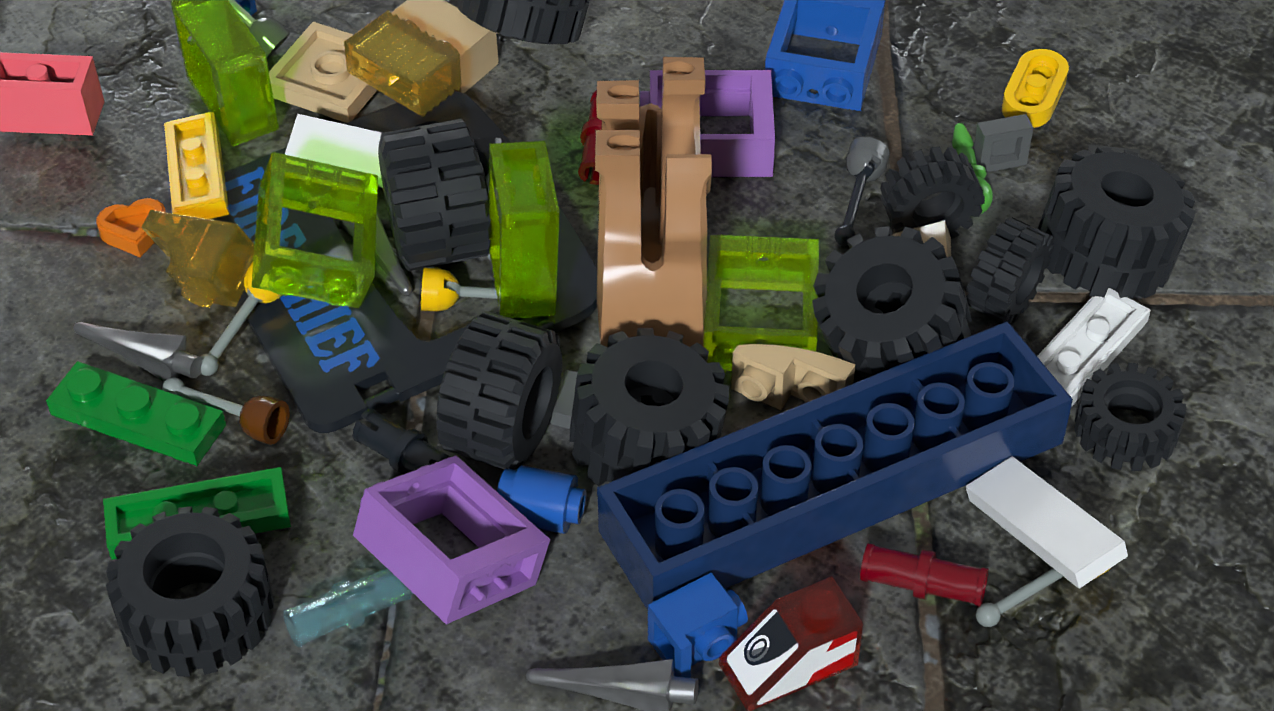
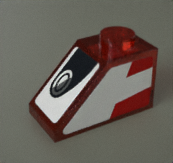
[719,576,863,711]

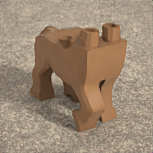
[595,57,712,347]

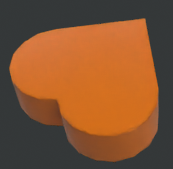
[96,198,168,258]

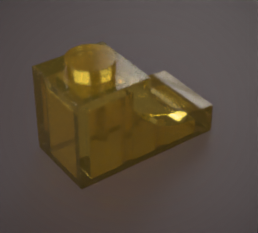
[141,210,262,308]

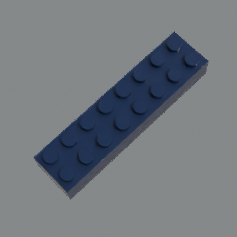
[597,322,1073,610]

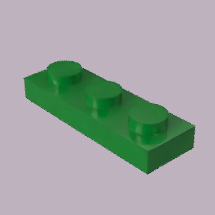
[46,361,226,466]
[103,467,291,560]

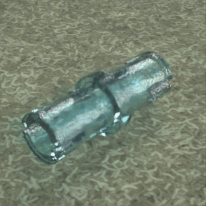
[283,568,412,647]

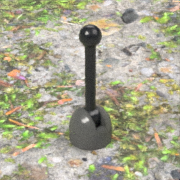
[834,137,890,246]

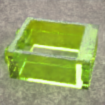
[170,0,279,146]
[489,141,559,318]
[251,152,378,309]
[704,234,819,371]

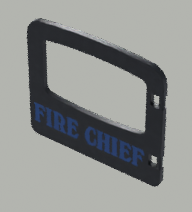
[191,89,597,433]

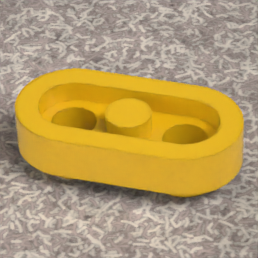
[1002,49,1069,128]

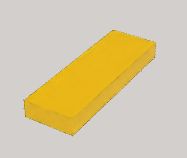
[164,112,229,227]

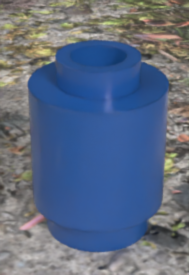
[497,465,587,534]

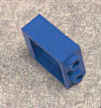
[765,0,885,111]

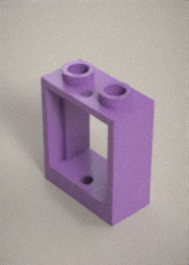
[640,70,775,177]
[353,455,550,624]

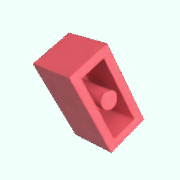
[0,52,105,136]

